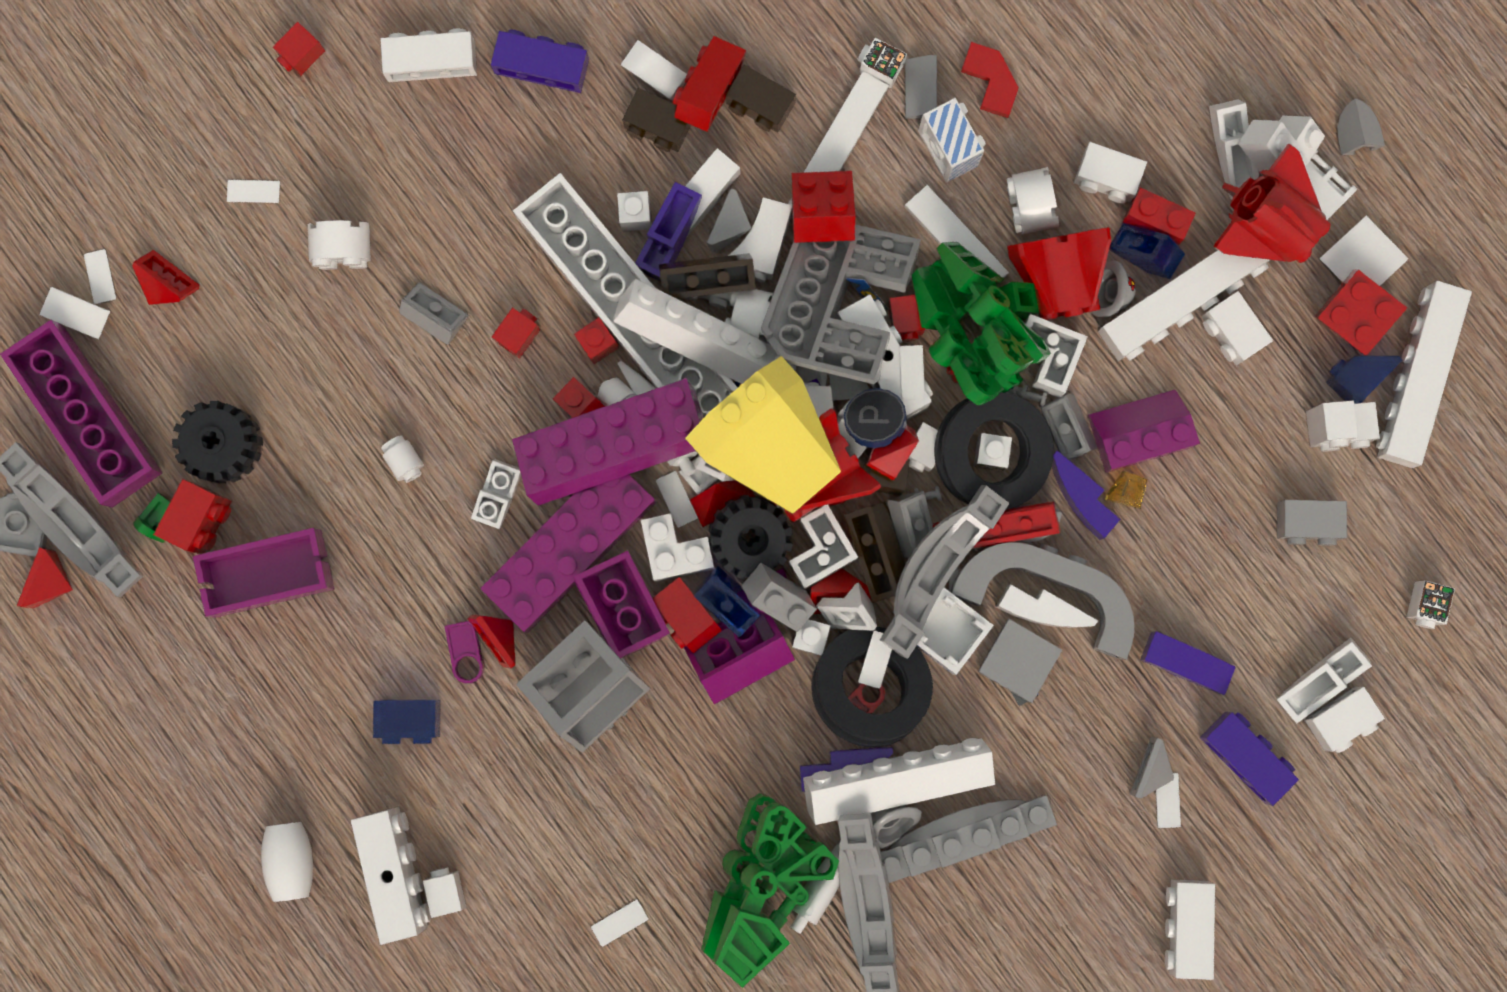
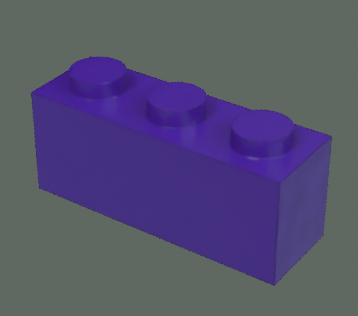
[491,29,589,93]
[1199,712,1299,806]

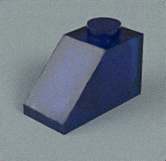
[1109,223,1185,279]
[1326,356,1402,404]
[694,566,761,637]

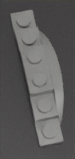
[0,442,143,597]
[880,485,1009,659]
[880,795,1057,883]
[838,813,899,992]

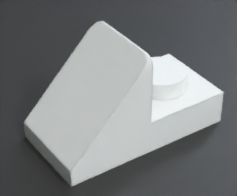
[817,583,877,631]

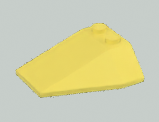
[685,356,841,514]

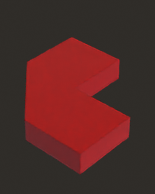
[961,42,1019,118]

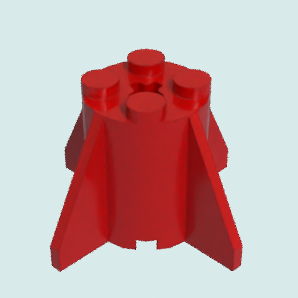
[1213,144,1331,263]
[1007,227,1111,320]
[771,408,881,522]

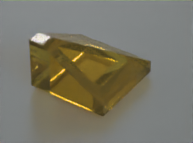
[1105,471,1148,509]

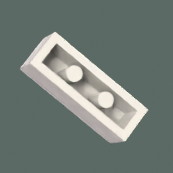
[381,28,477,82]
[1165,879,1215,980]

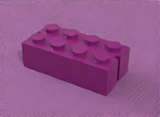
[192,528,335,618]

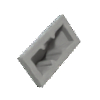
[707,189,752,253]
[1129,737,1174,798]

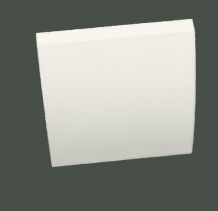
[1320,215,1408,286]

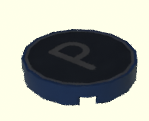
[844,388,907,448]

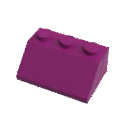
[1087,390,1200,473]
[573,551,670,659]
[684,607,795,704]

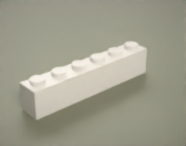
[1098,251,1270,362]
[613,279,796,384]
[1376,281,1472,468]
[803,738,995,825]

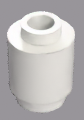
[598,378,637,406]
[381,436,424,483]

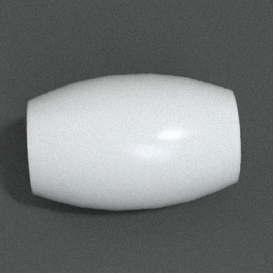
[261,822,313,902]

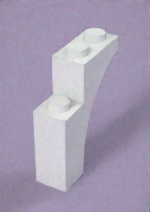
[686,197,792,309]

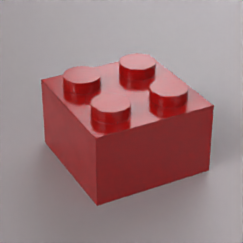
[791,171,856,243]
[1314,269,1407,356]
[153,479,232,554]

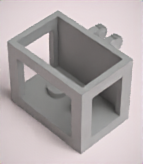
[516,620,650,752]

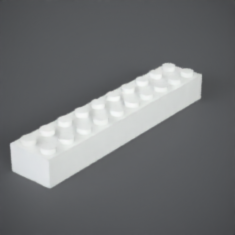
[513,173,738,418]

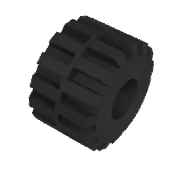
[172,401,263,484]
[708,495,793,579]

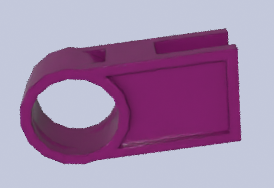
[444,621,485,683]

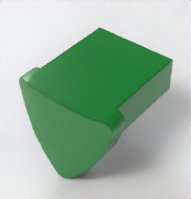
[133,493,171,543]

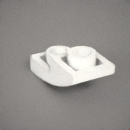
[621,40,687,101]
[39,287,110,339]
[471,459,521,529]

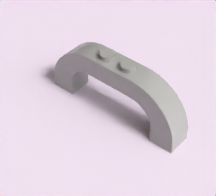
[950,542,1134,660]

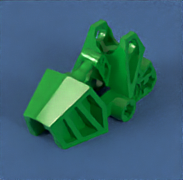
[912,242,1051,405]
[701,793,839,988]

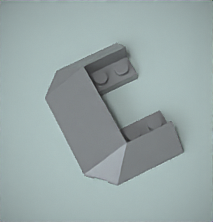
[761,224,921,384]

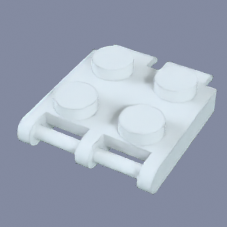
[1306,150,1357,220]

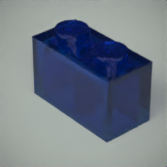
[373,700,441,744]

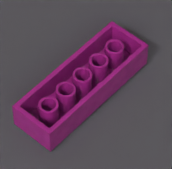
[0,320,163,508]
[512,378,703,506]
[480,474,657,633]

